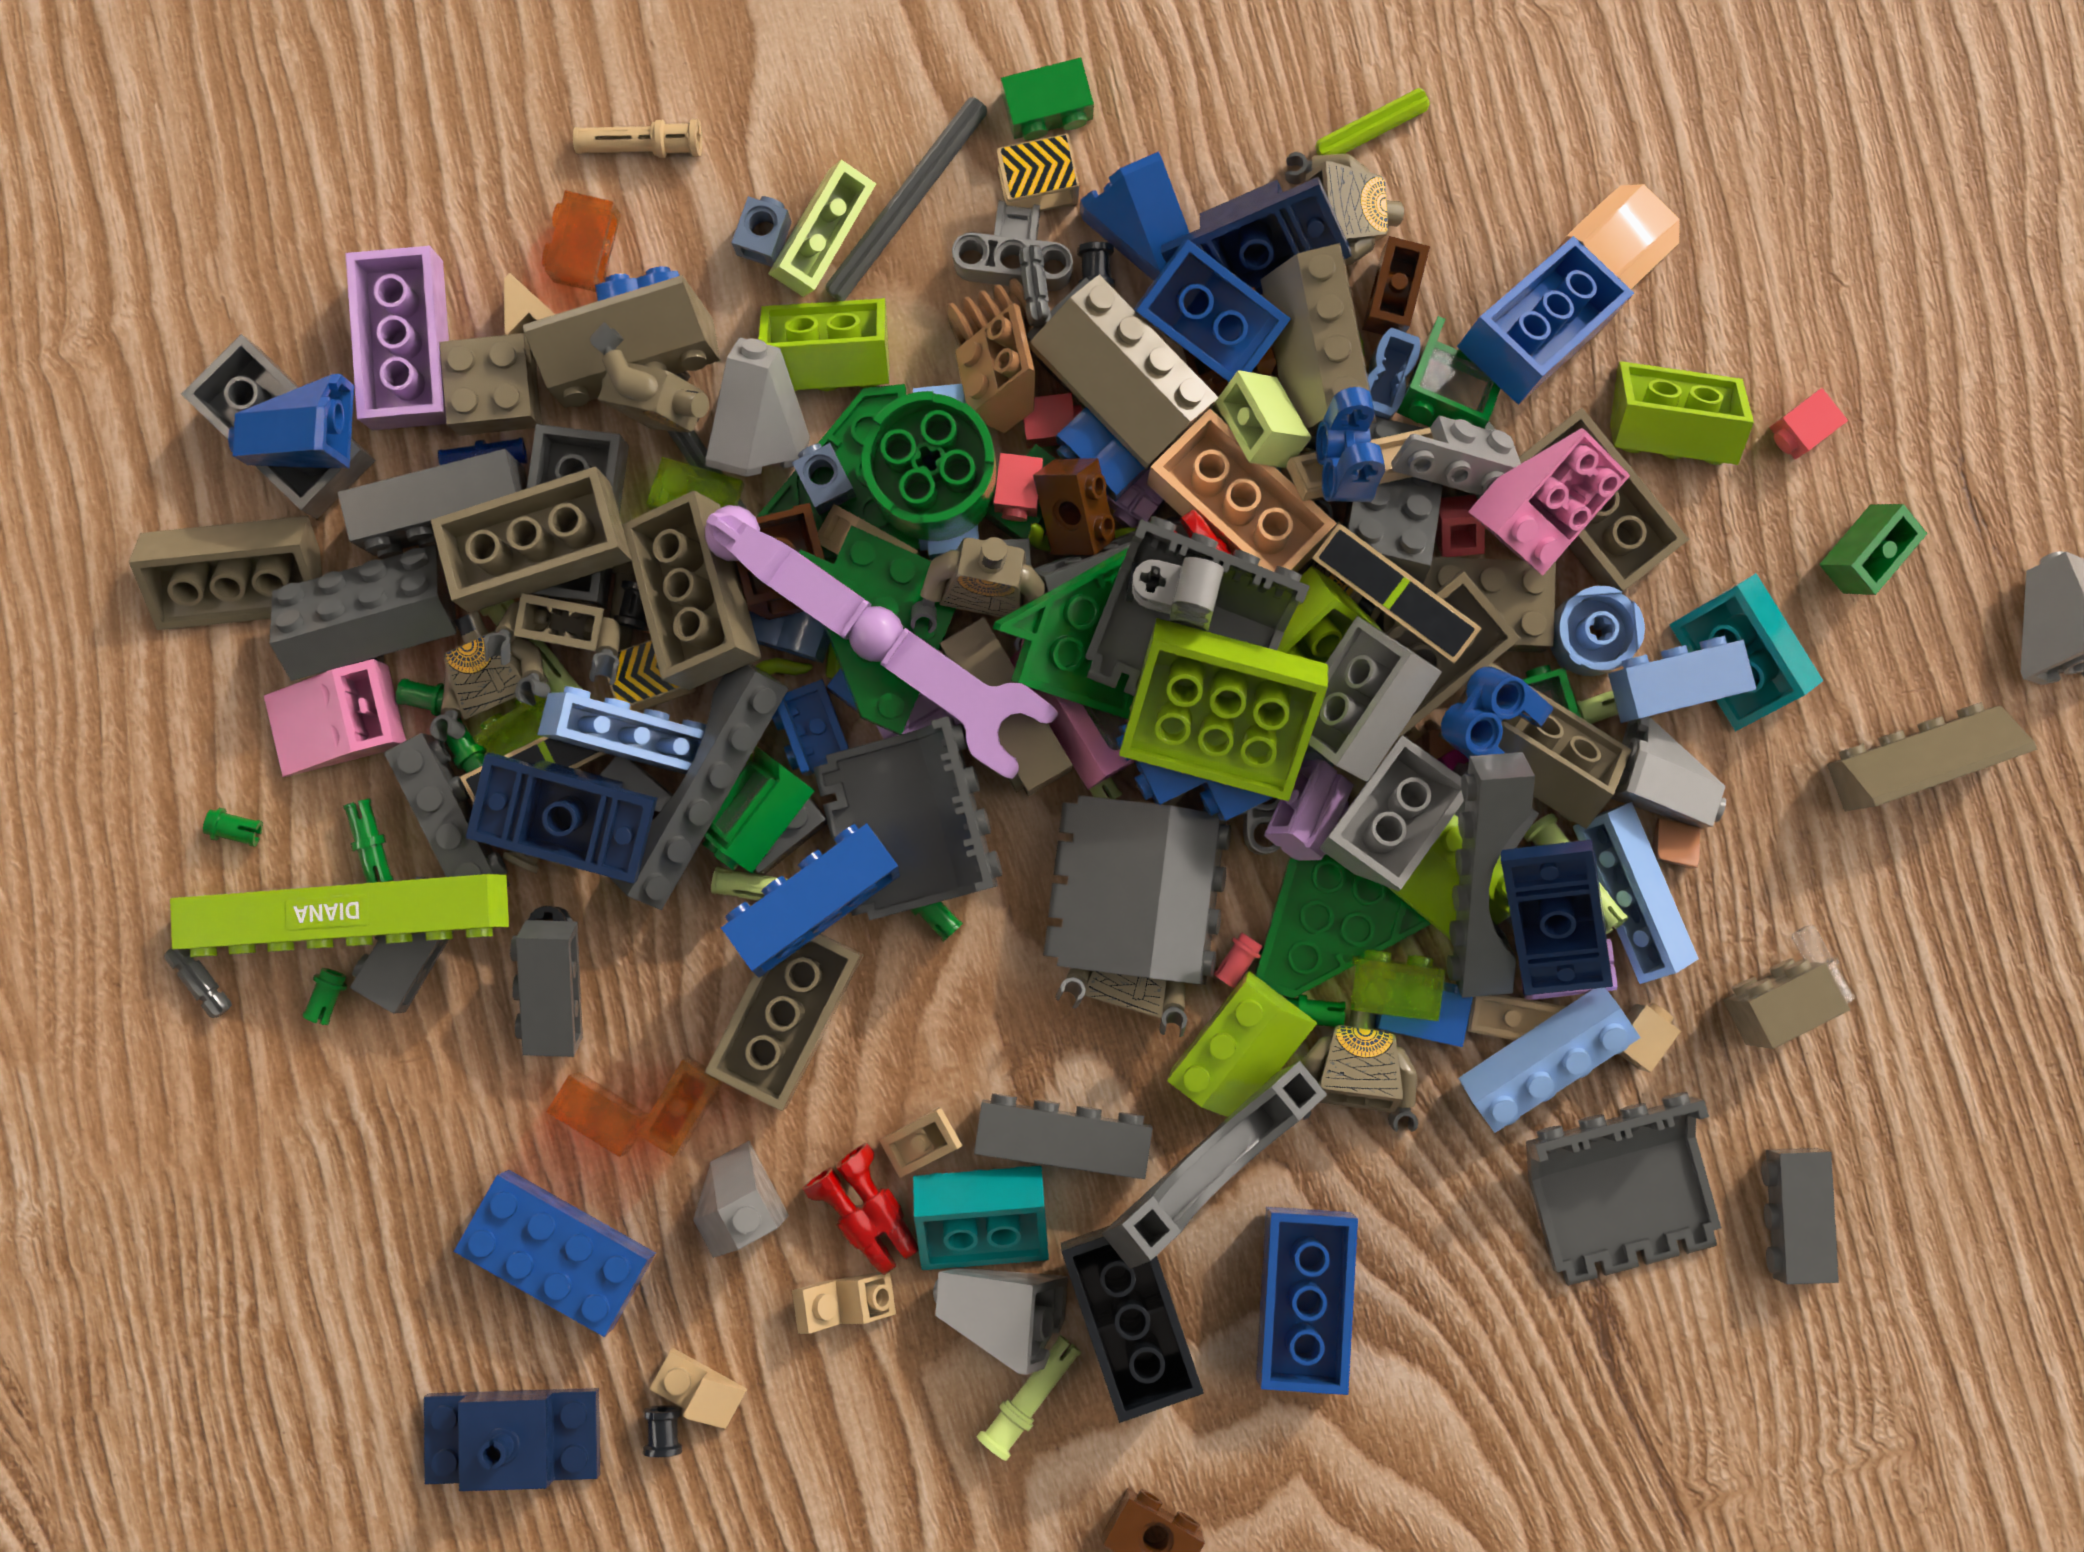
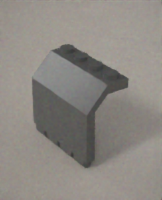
[1085,516,1310,696]
[813,716,1002,921]
[1043,795,1231,985]
[1526,1092,1721,1286]

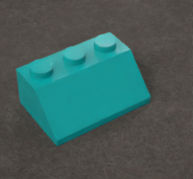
[1669,573,1824,732]
[913,1166,1049,1270]

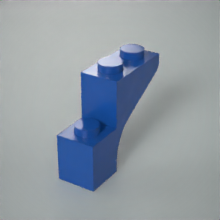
[1115,722,1272,821]

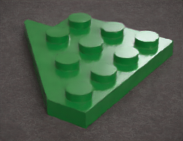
[757,384,921,561]
[799,525,956,735]
[993,547,1134,719]
[1254,854,1431,998]

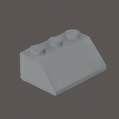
[1309,616,1442,782]
[1319,735,1464,891]

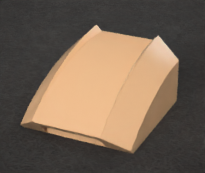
[1559,184,1679,290]

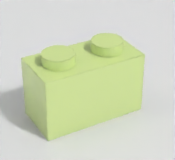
[1216,370,1312,468]

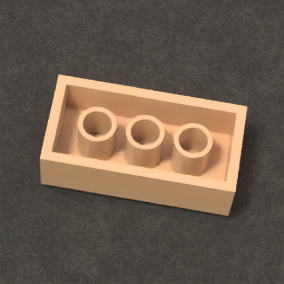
[1147,408,1337,572]

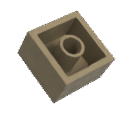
[439,333,542,436]
[1722,958,1850,1049]

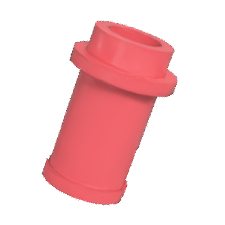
[1214,932,1263,988]

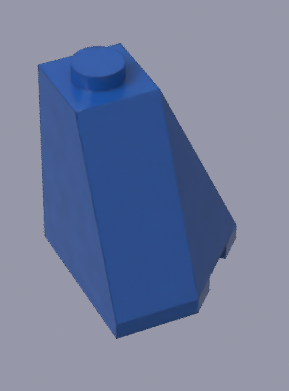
[1080,151,1190,281]
[228,374,354,469]

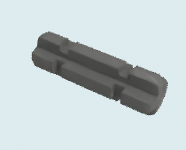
[1019,245,1051,327]
[164,947,232,1018]

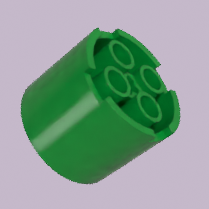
[861,391,998,541]

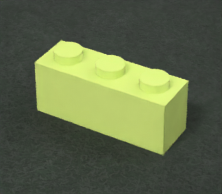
[768,160,876,297]

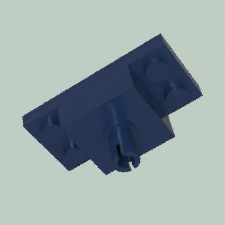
[1161,177,1352,295]
[466,753,657,884]
[1501,840,1613,995]
[424,1388,601,1491]

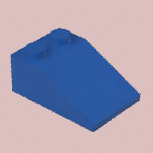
[1134,239,1291,382]

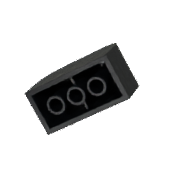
[1061,1226,1204,1423]

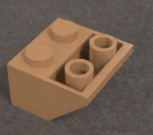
[955,303,1035,434]

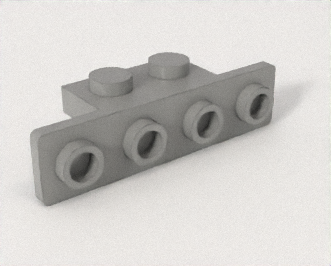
[1391,415,1521,496]

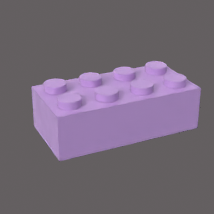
[345,246,449,430]

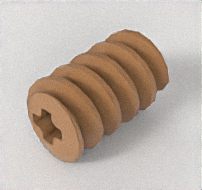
[947,278,1027,347]

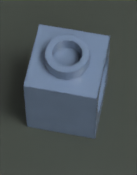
[731,196,792,267]
[792,443,856,515]

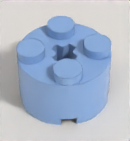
[1551,586,1645,676]

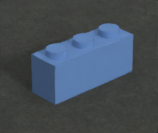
[1608,636,1757,723]

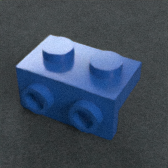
[772,679,849,777]

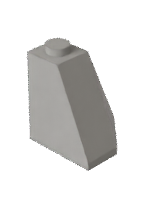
[705,337,810,477]
[2020,551,2084,685]
[1611,716,1726,829]
[693,1141,789,1258]
[933,1268,1068,1375]

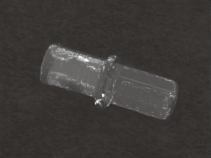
[1792,925,1855,1003]

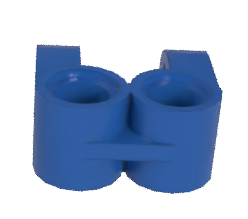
[1315,387,1385,502]
[1441,667,1554,759]

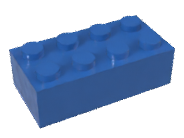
[1457,236,1634,405]
[721,823,900,978]
[453,1170,656,1337]
[1256,1206,1358,1395]

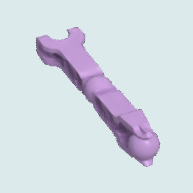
[705,505,1058,779]

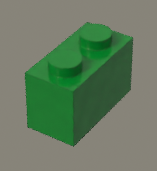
[1001,57,1094,140]
[1819,504,1928,595]

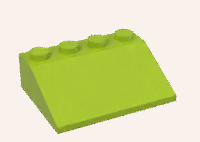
[1119,618,1328,801]

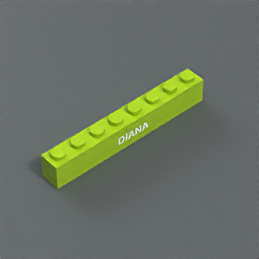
[170,874,509,957]

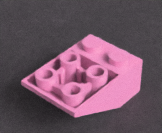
[1468,428,1630,575]
[264,659,406,777]

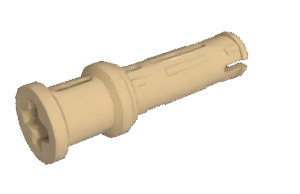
[573,119,702,158]

